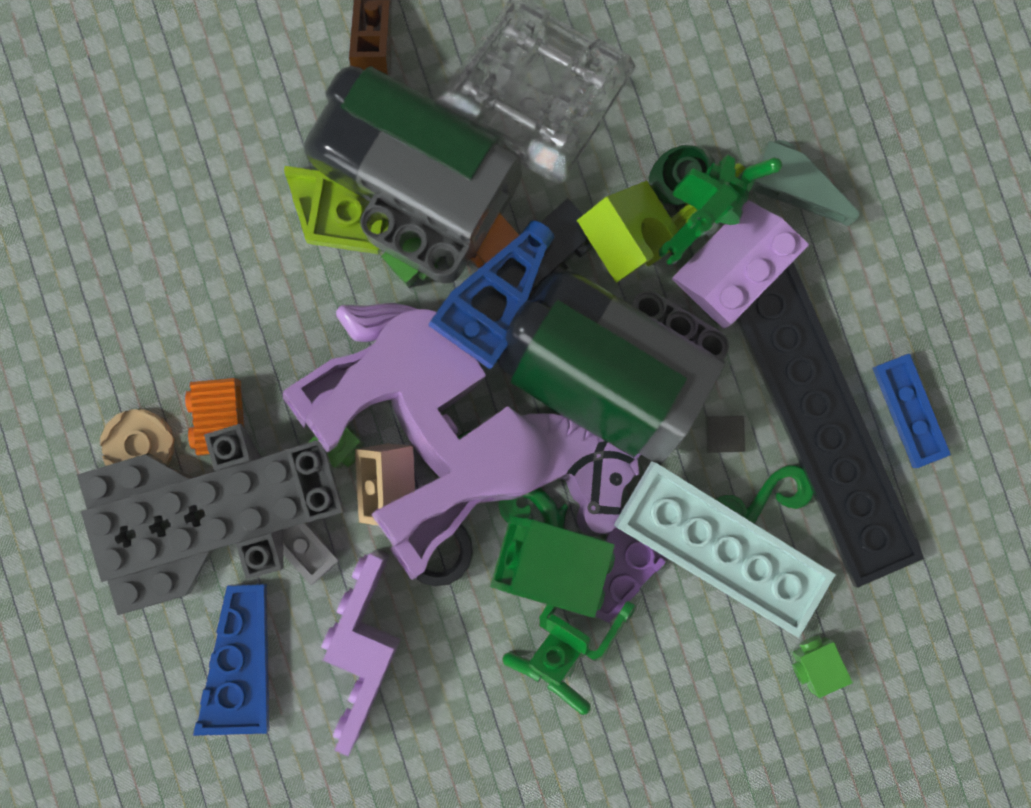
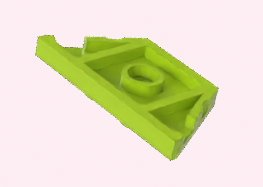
[284,166,389,254]

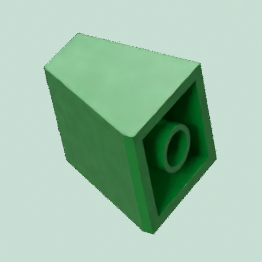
[490,516,615,618]

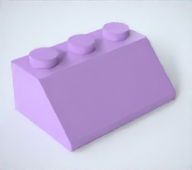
[672,200,809,329]

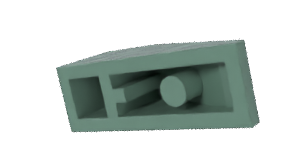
[751,140,860,226]

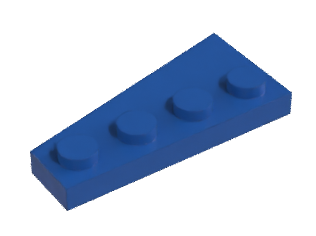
[193,583,270,736]

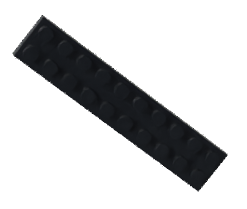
[736,262,924,588]

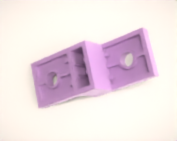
[321,549,401,756]

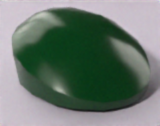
[649,145,715,206]

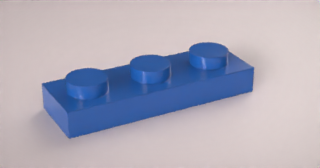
[872,353,951,468]

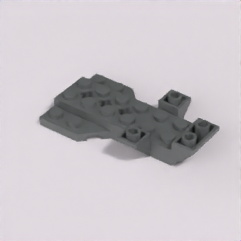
[77,424,344,615]

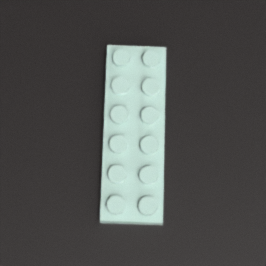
[613,461,836,638]

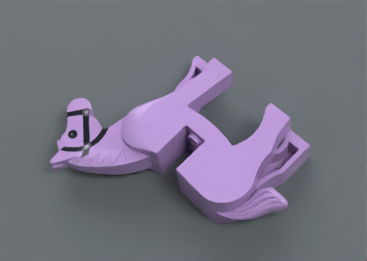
[283,303,641,580]

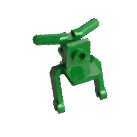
[658,154,782,265]
[502,601,636,715]

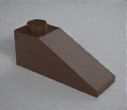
[349,0,391,76]

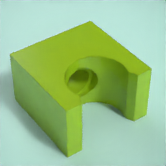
[577,180,679,283]

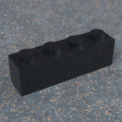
[471,198,593,322]

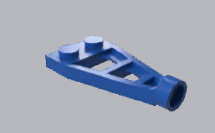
[428,220,555,369]

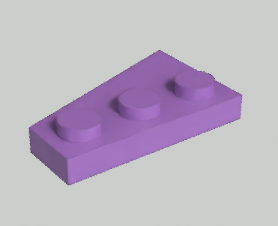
[595,506,667,623]

